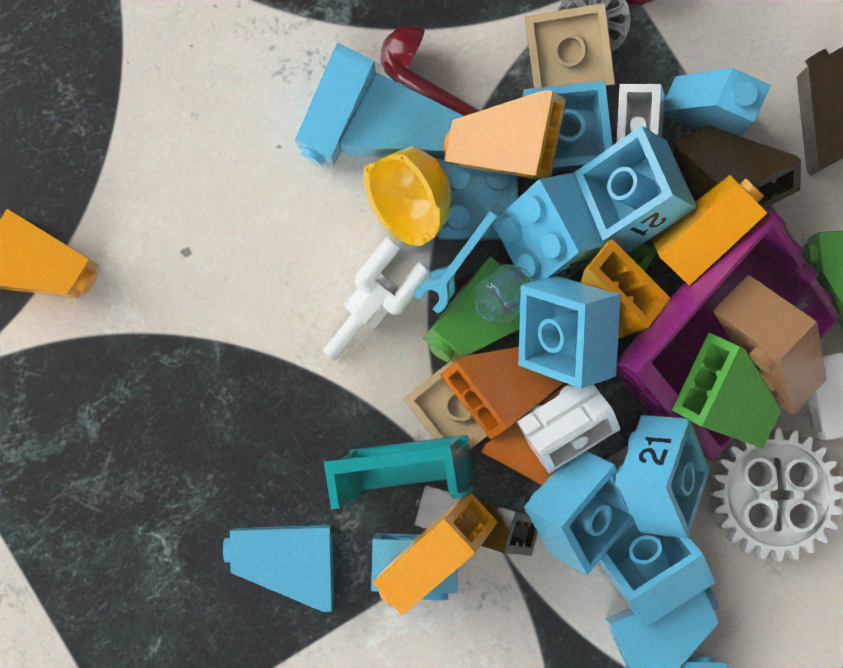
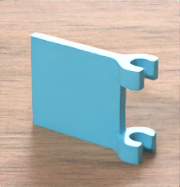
[414,202,503,313]

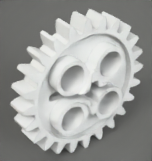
[709,428,843,562]

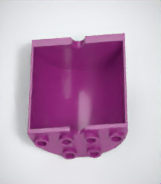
[616,209,840,462]

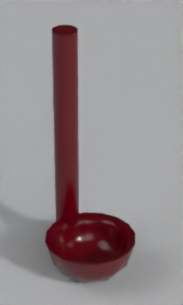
[380,26,480,117]

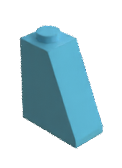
[295,43,376,166]
[664,68,771,136]
[340,72,463,159]
[223,525,334,612]
[605,587,719,668]

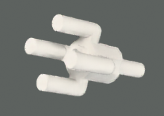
[323,236,432,360]

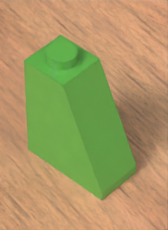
[423,257,524,363]
[672,333,781,448]

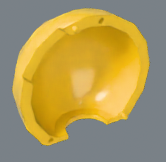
[363,146,453,246]

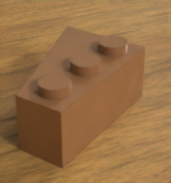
[713,275,826,415]

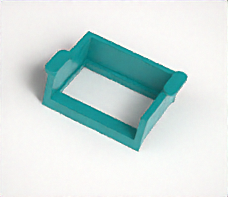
[324,434,474,509]

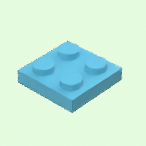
[438,159,518,241]

